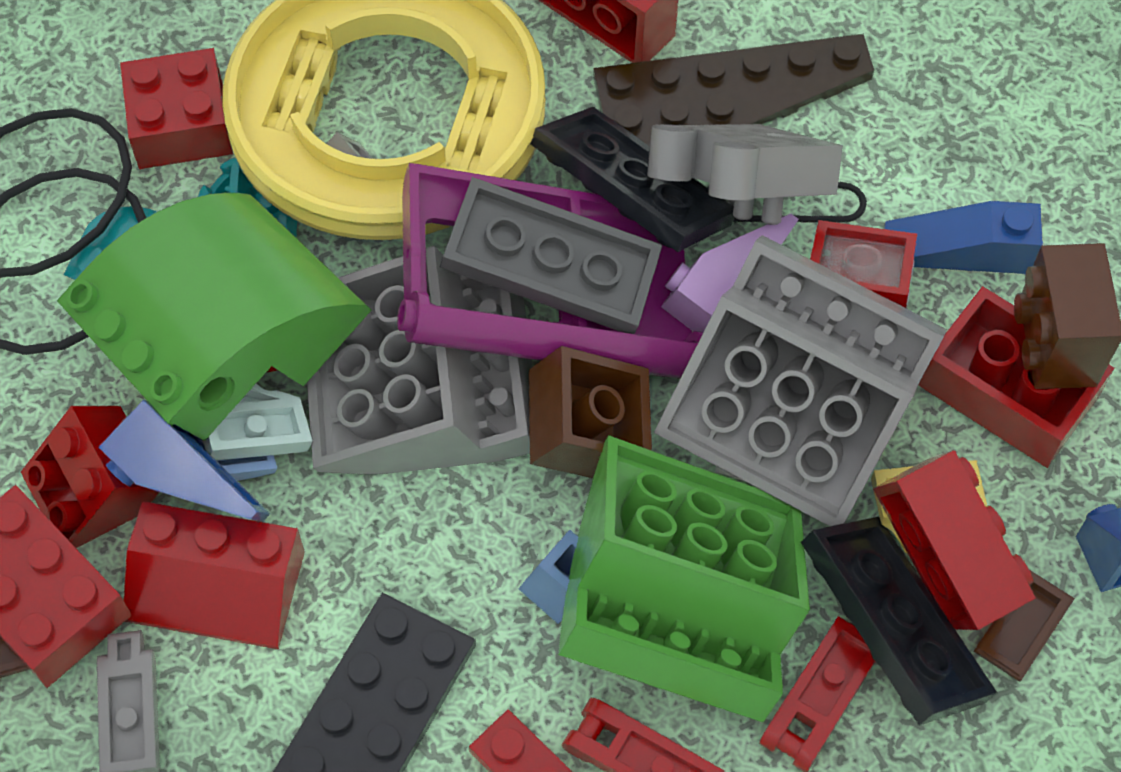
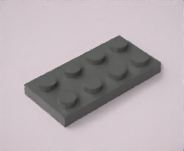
[440,177,662,334]

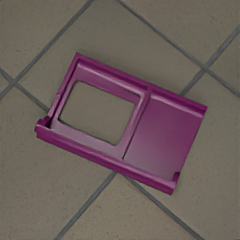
[397,163,704,379]

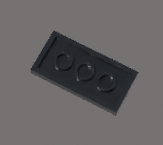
[530,106,735,252]
[801,516,998,726]
[273,592,476,772]

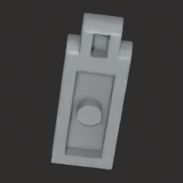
[97,630,160,772]

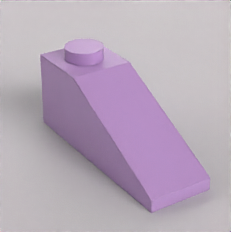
[661,214,799,332]

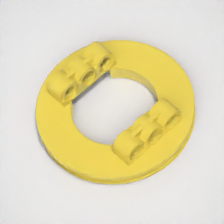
[223,0,545,240]

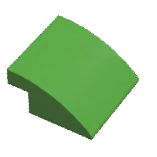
[558,435,810,723]

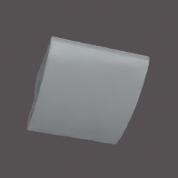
[654,235,947,526]
[307,246,533,474]

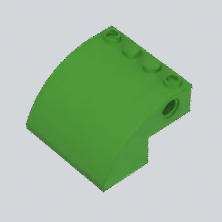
[57,193,372,441]

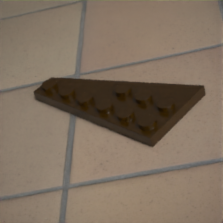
[593,34,874,146]

